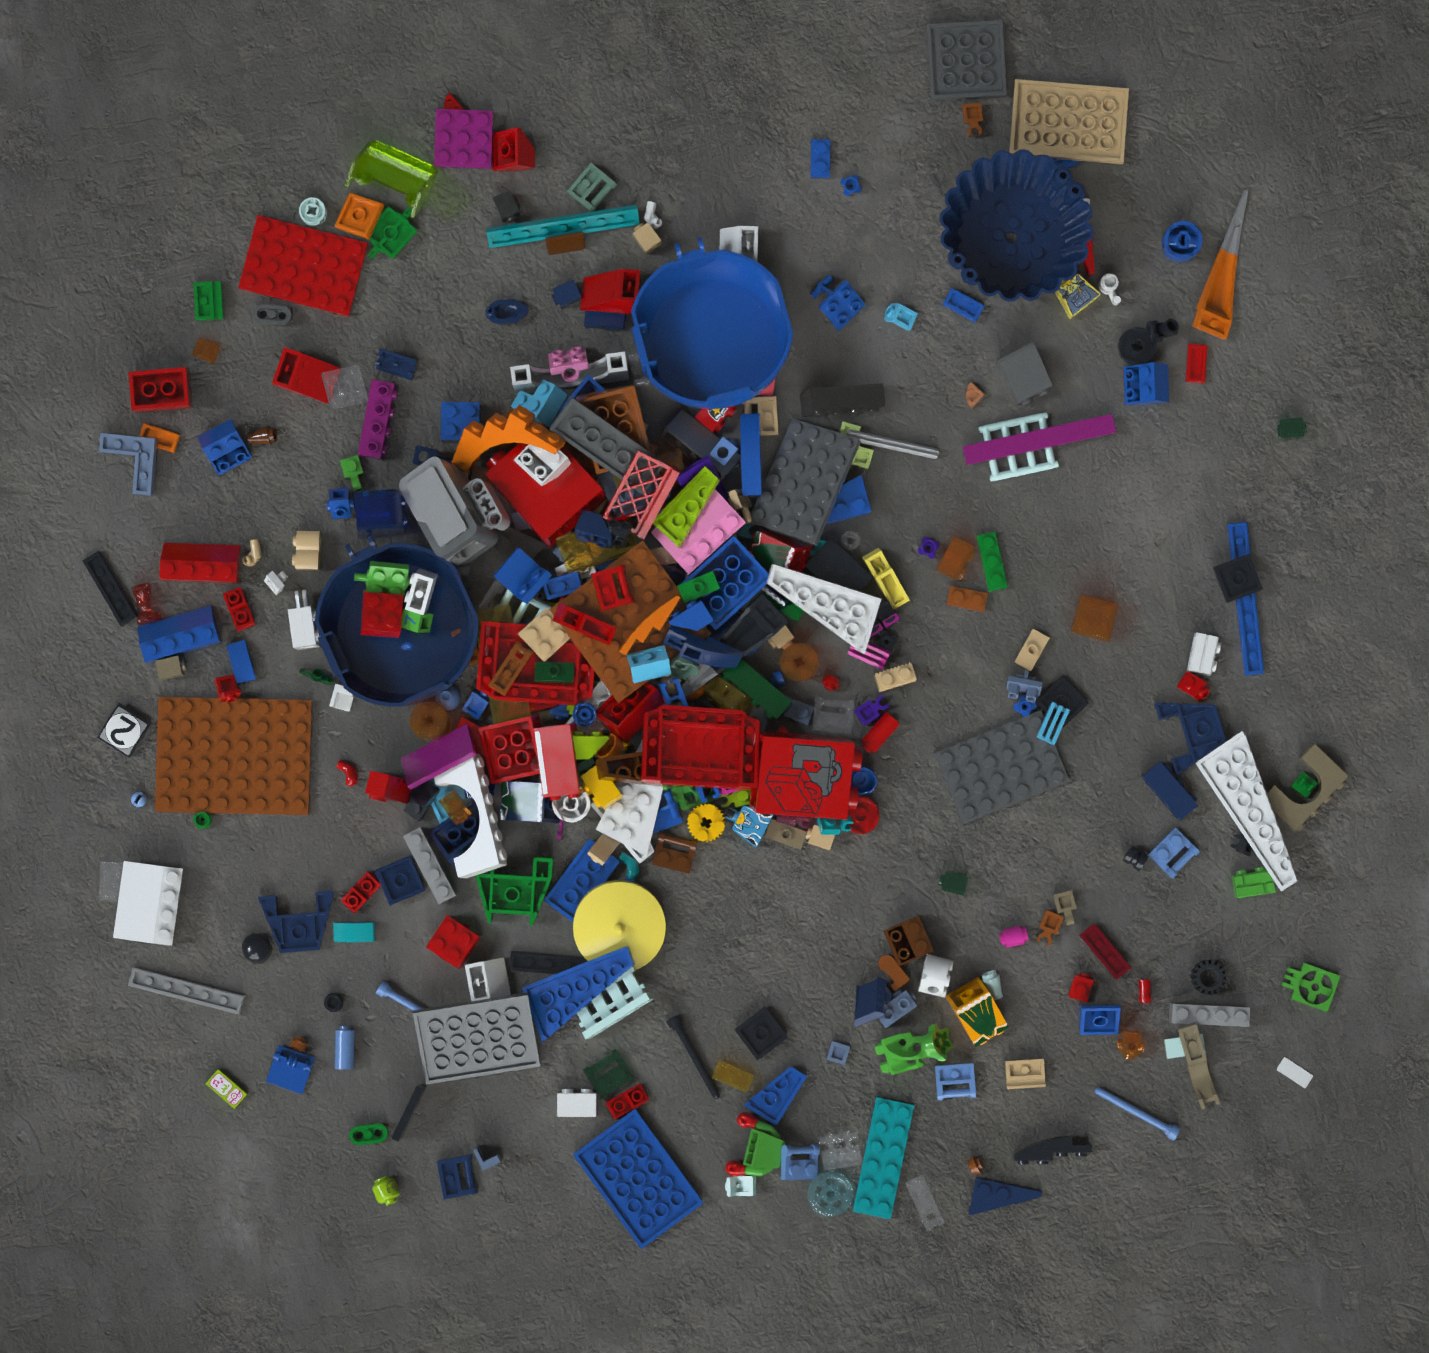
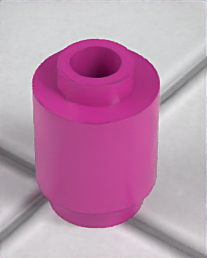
[999,925,1029,948]

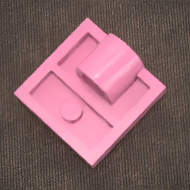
[548,346,589,382]

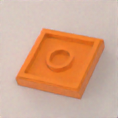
[335,192,384,239]

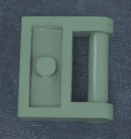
[567,163,617,212]

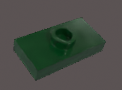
[535,662,574,683]

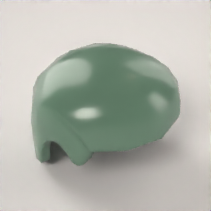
[669,655,699,681]

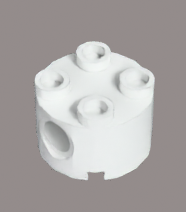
[918,954,954,998]

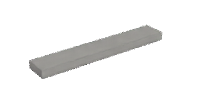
[128,967,245,1015]

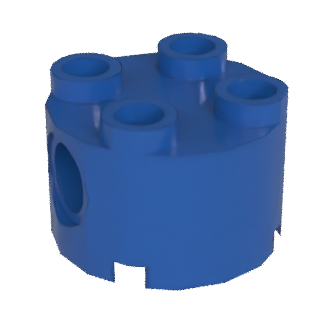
[1162,221,1203,263]

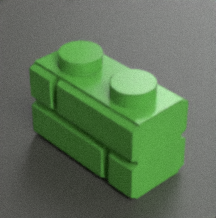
[1231,867,1275,898]

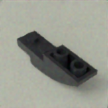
[1013,1136,1092,1165]

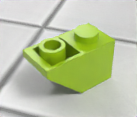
[572,731,609,759]

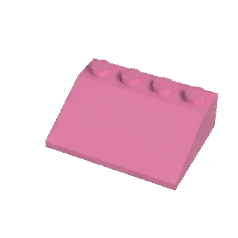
[651,489,746,575]

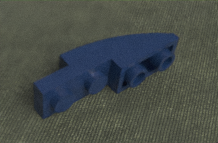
[663,625,743,668]

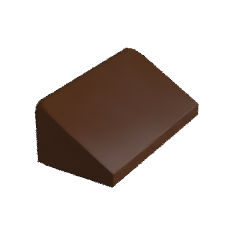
[545,231,585,255]

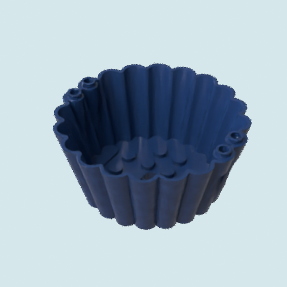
[940,149,1094,302]

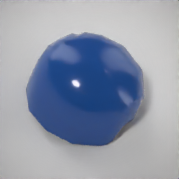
[851,766,877,795]

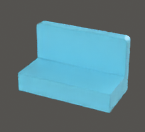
[627,645,671,683]

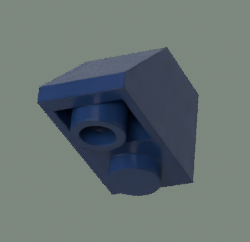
[575,510,613,549]

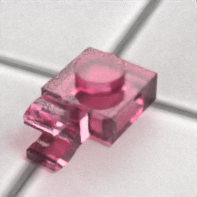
[776,815,811,829]

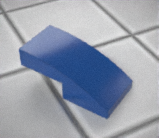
[226,640,256,684]

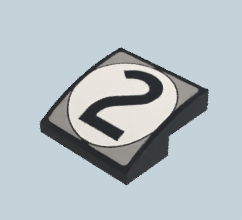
[97,703,151,758]

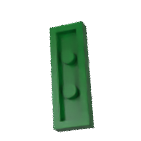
[976,532,1008,592]

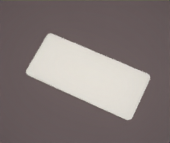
[1277,1057,1313,1088]

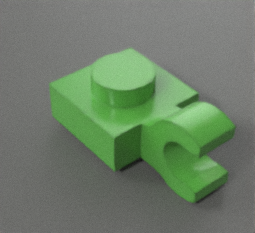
[340,455,364,491]

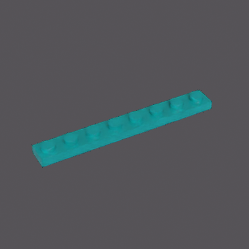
[486,205,640,248]

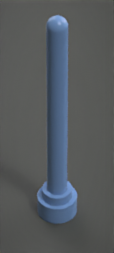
[376,980,425,1010]
[1095,1087,1181,1141]

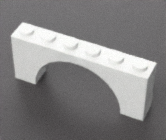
[510,352,629,395]
[434,754,507,878]

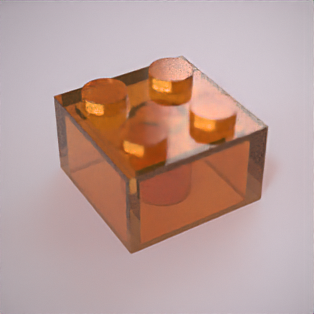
[1069,594,1119,643]

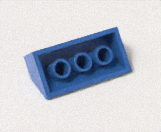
[138,605,222,664]

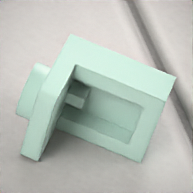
[725,1176,756,1197]

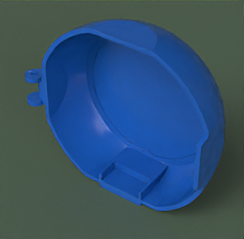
[631,237,793,409]

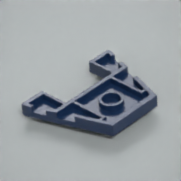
[1154,702,1226,775]
[258,891,334,953]

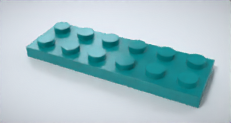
[853,1097,914,1219]

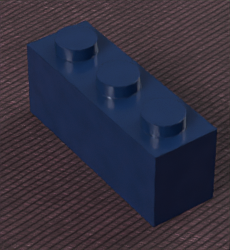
[1141,762,1198,821]

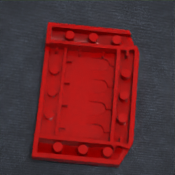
[476,621,594,705]
[641,705,760,790]

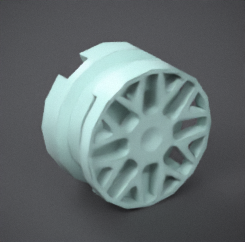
[299,197,327,226]

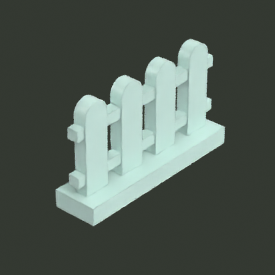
[577,966,654,1039]

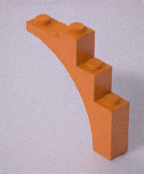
[451,405,566,472]

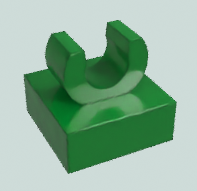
[1290,771,1318,799]

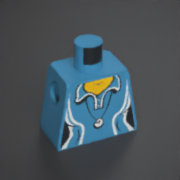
[725,805,773,848]

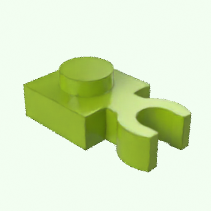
[719,789,751,808]

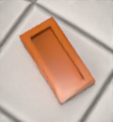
[139,423,181,453]

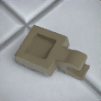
[1053,890,1077,926]

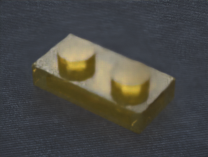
[711,1060,754,1093]

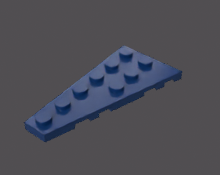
[522,946,635,1042]

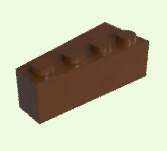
[595,752,680,788]

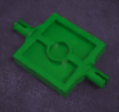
[367,206,418,260]

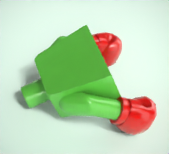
[725,1112,785,1177]

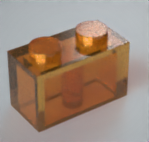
[935,536,975,582]

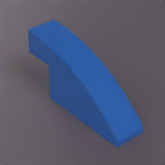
[740,413,762,496]

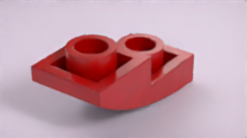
[223,587,256,632]
[341,871,381,914]
[605,1083,649,1120]

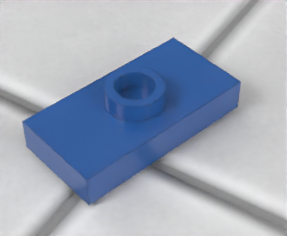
[942,288,985,323]

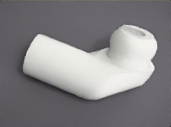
[644,201,662,229]

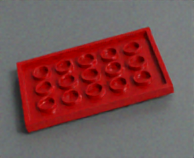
[238,215,368,317]

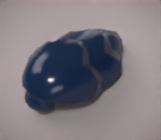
[485,299,529,325]

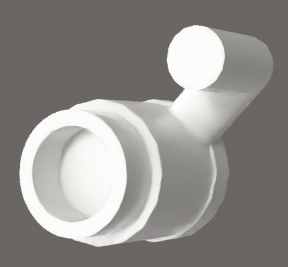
[1098,273,1121,306]

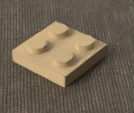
[518,608,570,662]

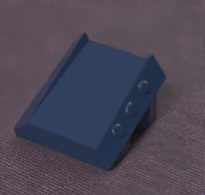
[853,977,893,1027]

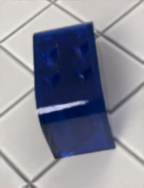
[354,489,408,539]

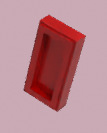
[1185,344,1207,384]

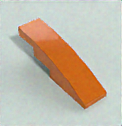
[618,596,680,655]

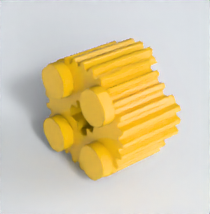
[687,803,725,842]

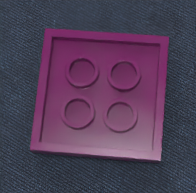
[434,109,493,169]

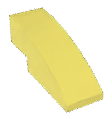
[862,548,910,610]

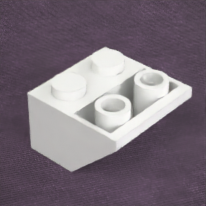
[719,226,758,262]
[514,444,571,486]
[465,957,511,1001]

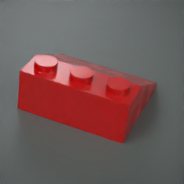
[478,713,542,784]

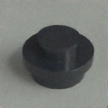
[324,993,344,1012]

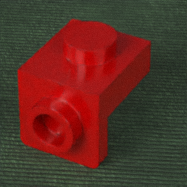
[1176,671,1211,703]
[214,674,241,703]

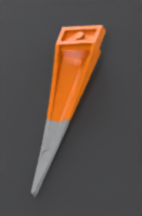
[1192,189,1248,340]

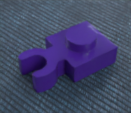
[853,695,889,726]

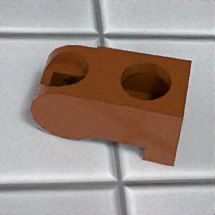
[878,955,910,991]

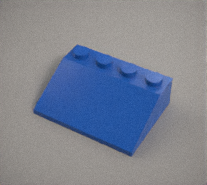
[677,535,769,630]

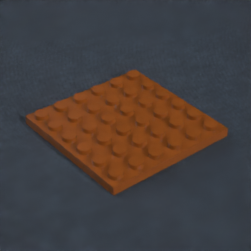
[549,541,711,703]

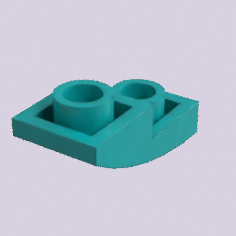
[333,921,375,942]

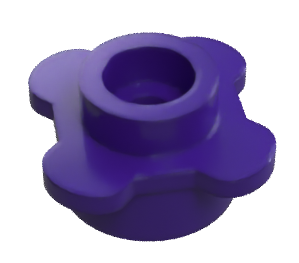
[918,537,940,559]

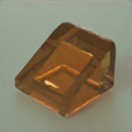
[192,338,220,364]

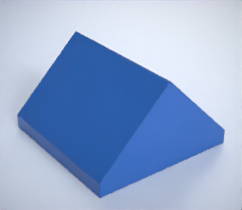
[1079,1004,1121,1035]

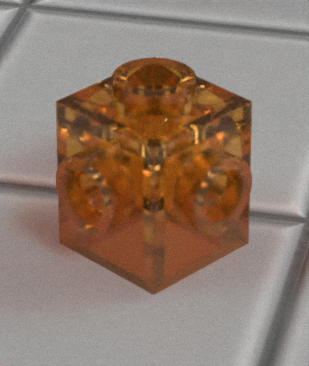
[1116,1031,1145,1060]

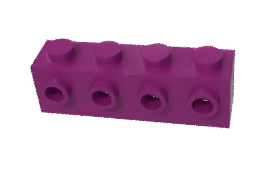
[358,380,398,461]

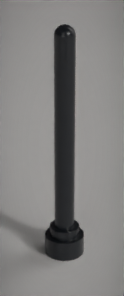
[666,1014,720,1099]

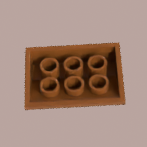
[576,385,651,474]

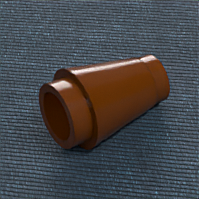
[247,426,277,444]

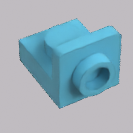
[884,303,918,331]

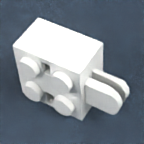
[288,589,321,650]

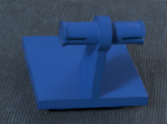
[809,275,866,331]
[652,788,683,834]

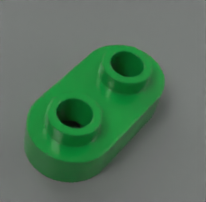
[349,1123,388,1145]

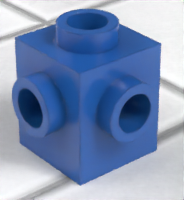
[327,487,355,519]

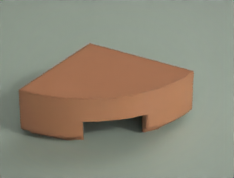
[966,382,985,409]

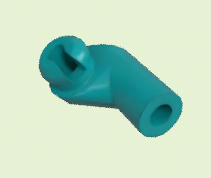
[618,851,640,879]

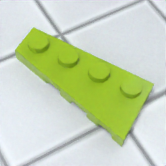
[653,467,720,548]

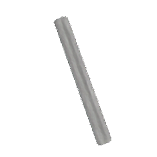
[847,430,939,459]

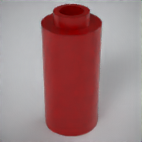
[861,712,900,754]

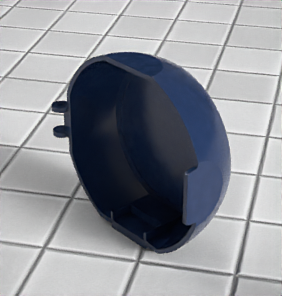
[315,533,479,707]

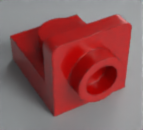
[1068,972,1094,1003]

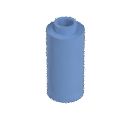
[335,1026,355,1069]

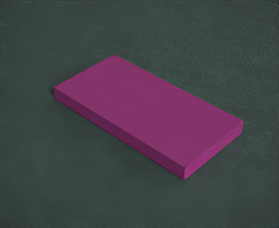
[401,724,477,790]

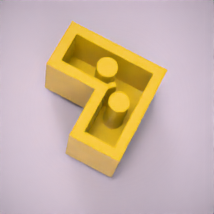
[580,766,623,810]

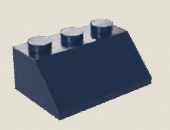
[429,799,480,869]

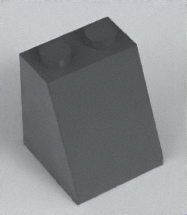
[996,342,1053,406]

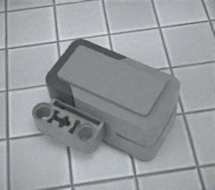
[399,457,510,565]

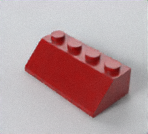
[159,542,241,584]

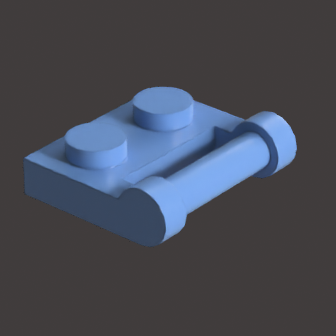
[1148,828,1200,879]
[935,1063,976,1101]
[781,1144,820,1180]

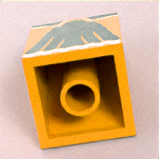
[945,977,1009,1047]

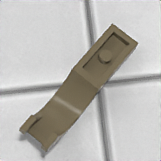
[1177,1022,1220,1109]

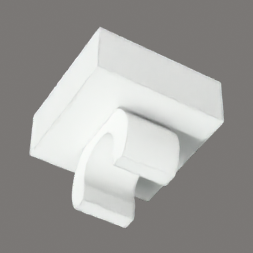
[264,571,288,595]

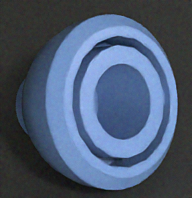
[434,685,461,711]

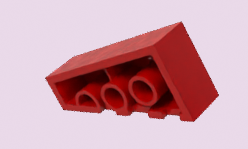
[365,770,414,804]

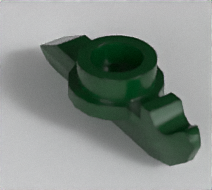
[299,668,335,685]

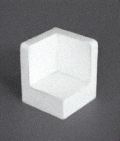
[329,684,354,712]

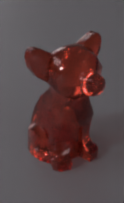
[131,583,162,625]

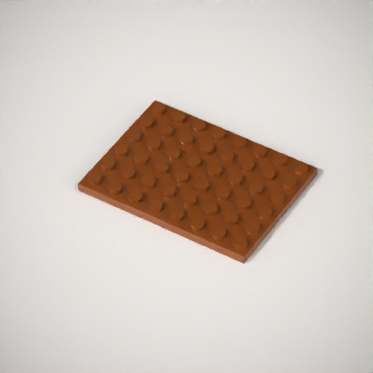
[155,697,312,815]

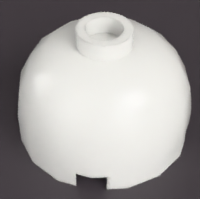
[552,786,591,823]

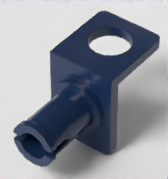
[413,445,453,466]

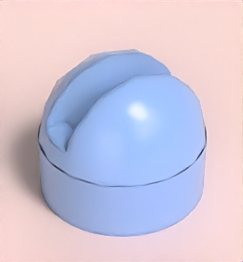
[131,792,147,807]

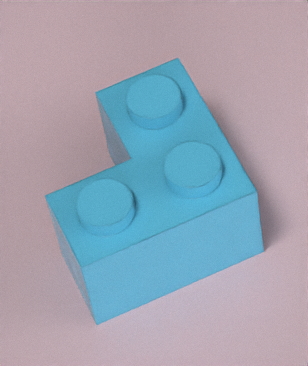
[511,379,568,427]

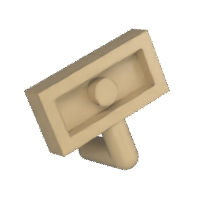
[728,489,753,525]

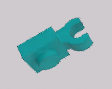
[817,816,854,835]

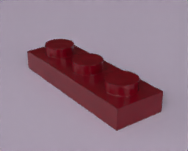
[1079,923,1131,980]

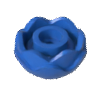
[573,703,597,726]

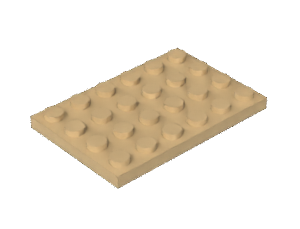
[1009,79,1129,164]

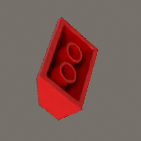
[596,682,665,743]

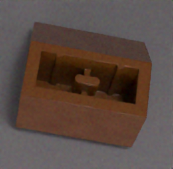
[883,915,934,967]

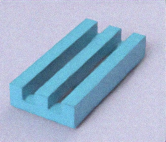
[1036,702,1070,745]

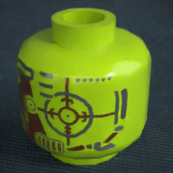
[372,1175,401,1206]

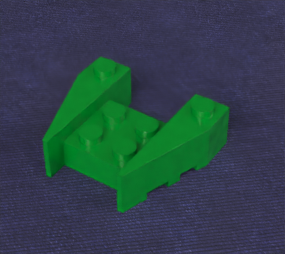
[475,856,554,926]

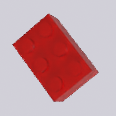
[128,367,192,413]

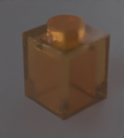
[439,790,472,825]

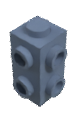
[878,989,917,1028]

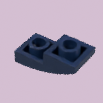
[584,311,626,331]

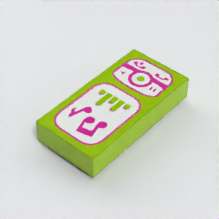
[205,1069,247,1109]

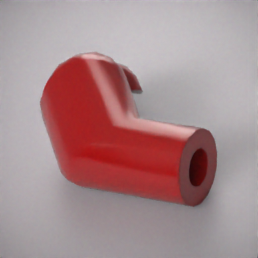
[336,759,358,787]

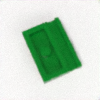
[193,281,224,321]

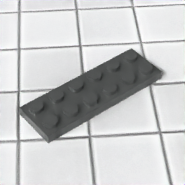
[549,397,663,495]

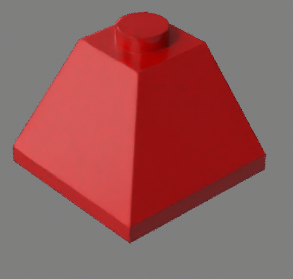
[492,127,535,171]

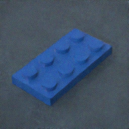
[544,839,620,922]

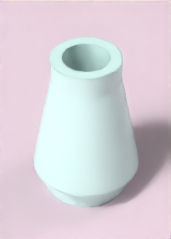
[981,970,1003,1000]

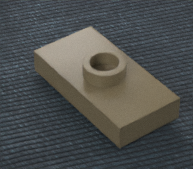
[765,819,807,850]

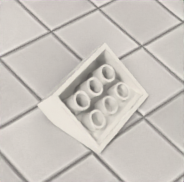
[113,861,183,946]

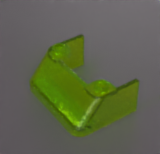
[344,141,438,218]

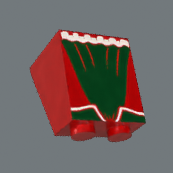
[748,529,812,574]

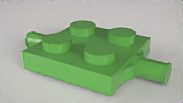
[354,561,412,599]

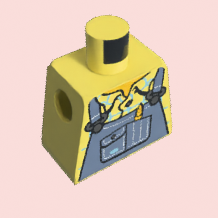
[1055,274,1100,319]

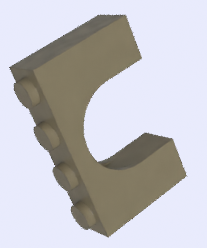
[1266,744,1348,832]

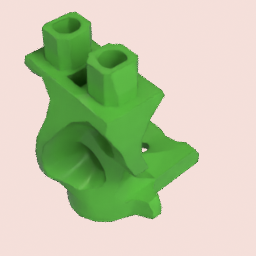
[874,1024,953,1075]

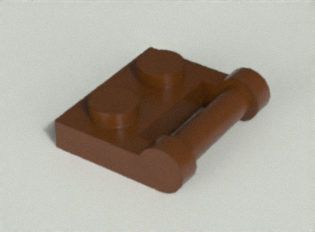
[652,831,698,874]

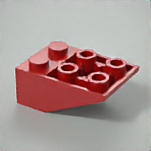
[580,269,641,314]
[272,347,341,404]

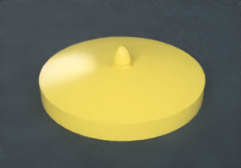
[573,880,666,970]

